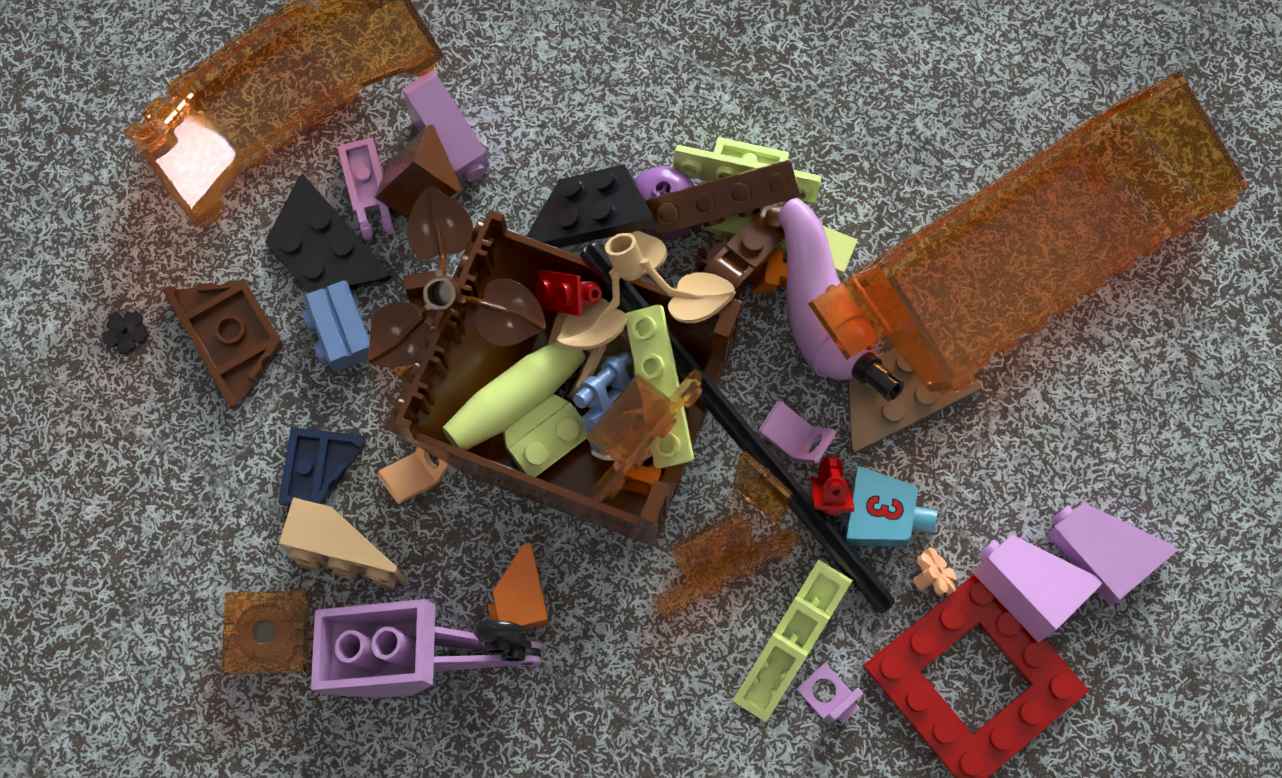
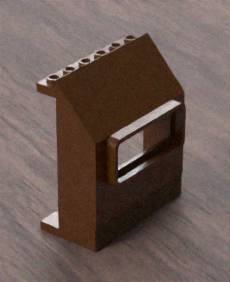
[385,209,742,547]

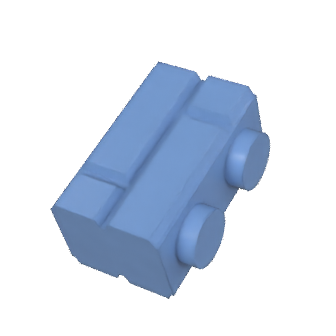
[301,281,370,373]

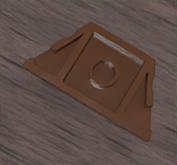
[162,280,283,411]

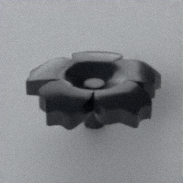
[101,311,149,355]

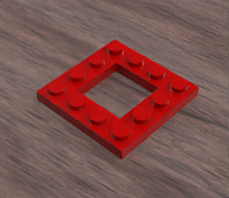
[862,575,1089,778]

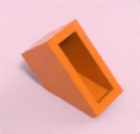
[488,543,550,633]

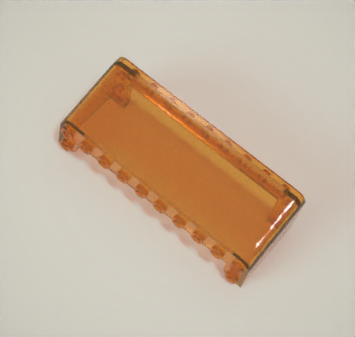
[844,71,1250,395]

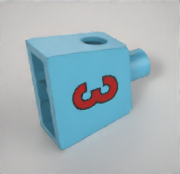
[844,466,937,547]

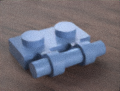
[573,351,643,452]

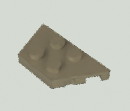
[847,339,982,455]

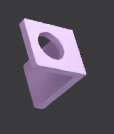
[758,401,837,464]
[797,663,864,725]

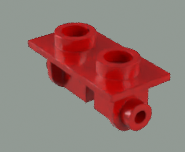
[536,270,602,316]
[810,455,855,515]

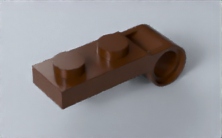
[703,203,786,299]

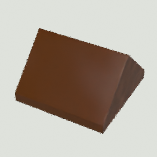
[375,125,463,220]

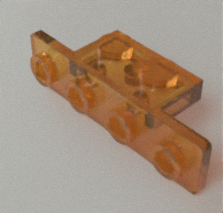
[586,369,702,504]
[652,511,801,615]

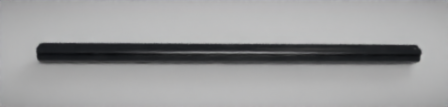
[580,242,895,614]

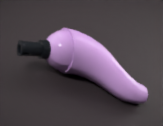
[779,198,905,402]

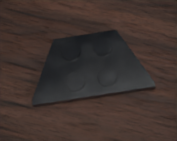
[526,164,658,248]
[265,174,392,294]

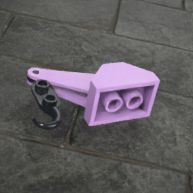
[311,599,541,698]

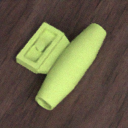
[442,340,588,477]

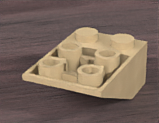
[279,498,408,590]

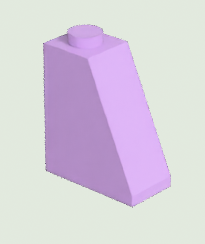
[402,70,489,184]
[1047,502,1177,606]
[971,535,1103,643]

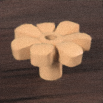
[913,547,957,595]

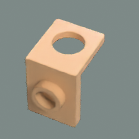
[377,447,450,504]

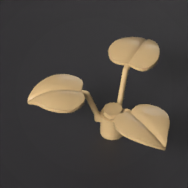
[556,231,736,350]

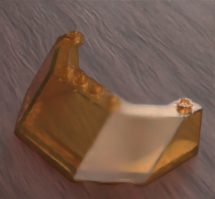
[122,0,444,228]

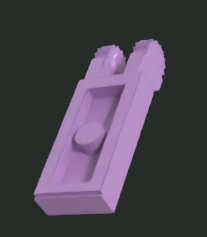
[337,137,395,241]

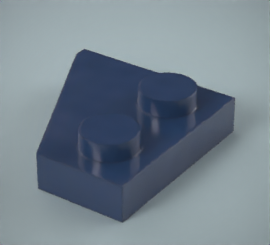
[278,427,366,506]

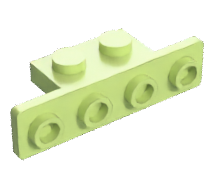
[673,137,821,203]
[625,305,694,469]

